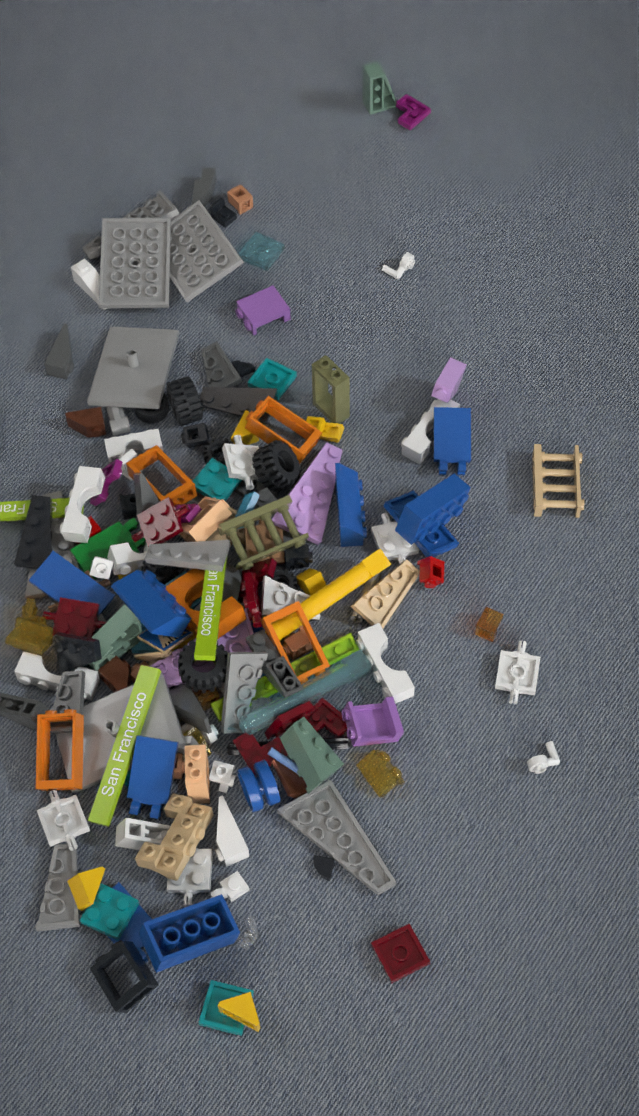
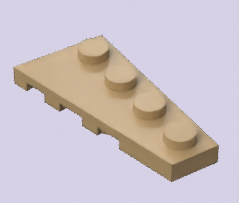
[350,560,419,629]

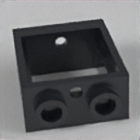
[90,940,159,1013]

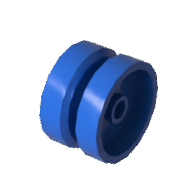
[237,759,281,813]

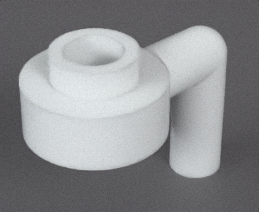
[382,252,415,279]
[181,723,219,744]
[527,741,560,774]

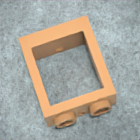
[179,496,232,542]
[185,744,210,804]

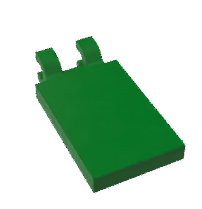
[70,518,146,580]

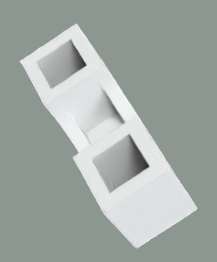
[104,429,163,464]
[107,541,167,575]

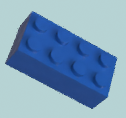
[395,473,471,545]
[139,894,240,973]

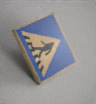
[137,629,193,654]

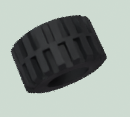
[166,376,203,426]
[252,440,301,492]
[178,640,228,693]

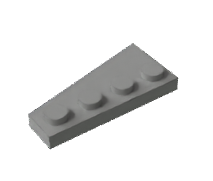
[145,540,230,572]
[221,652,268,734]
[36,843,80,932]

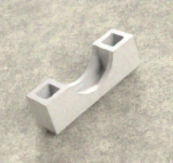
[401,399,460,464]
[60,466,105,543]
[356,623,415,704]
[14,651,100,701]

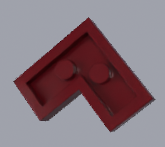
[238,558,277,602]
[306,697,347,737]
[264,701,314,740]
[233,730,288,776]

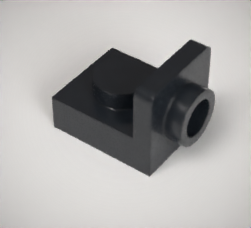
[210,197,237,228]

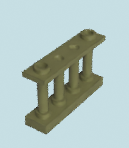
[218,495,309,571]

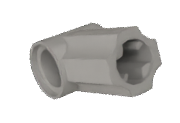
[106,406,131,436]

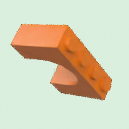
[166,569,247,639]

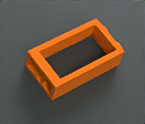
[245,396,322,465]
[126,445,197,506]
[261,601,330,684]
[36,709,84,791]

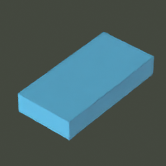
[235,492,259,530]

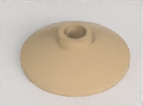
[134,651,174,666]

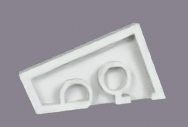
[261,576,320,620]

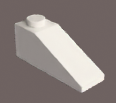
[71,258,108,310]
[215,795,249,867]
[115,818,170,850]

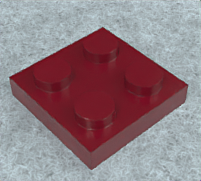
[371,923,430,984]

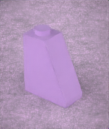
[431,357,467,403]

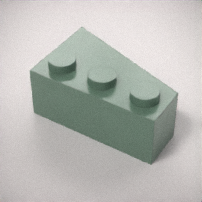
[363,61,397,115]
[88,604,142,671]
[280,717,344,794]

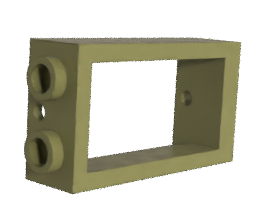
[312,355,350,424]

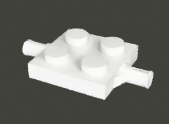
[222,435,259,490]
[371,513,419,564]
[495,641,541,704]
[37,790,90,851]
[167,848,213,907]

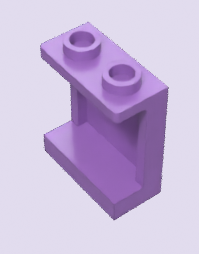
[235,285,291,336]
[342,697,404,747]

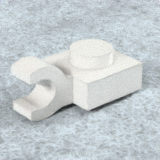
[210,871,249,902]

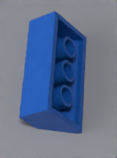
[335,463,367,547]
[111,570,192,638]

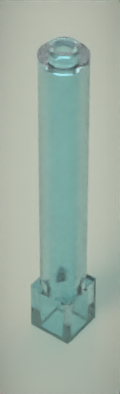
[239,649,372,735]

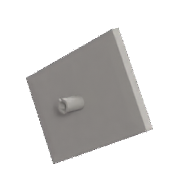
[170,200,244,302]
[99,218,171,308]
[87,327,179,409]
[55,672,186,794]

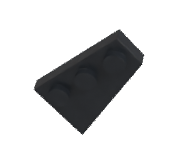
[54,633,102,673]

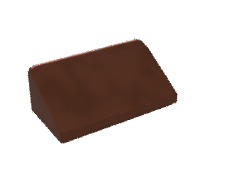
[272,757,307,799]

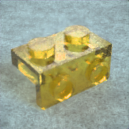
[5,617,53,655]
[356,749,405,798]

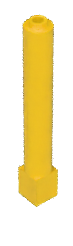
[265,549,391,640]

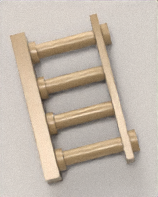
[532,444,584,518]

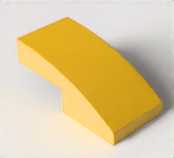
[306,416,344,443]

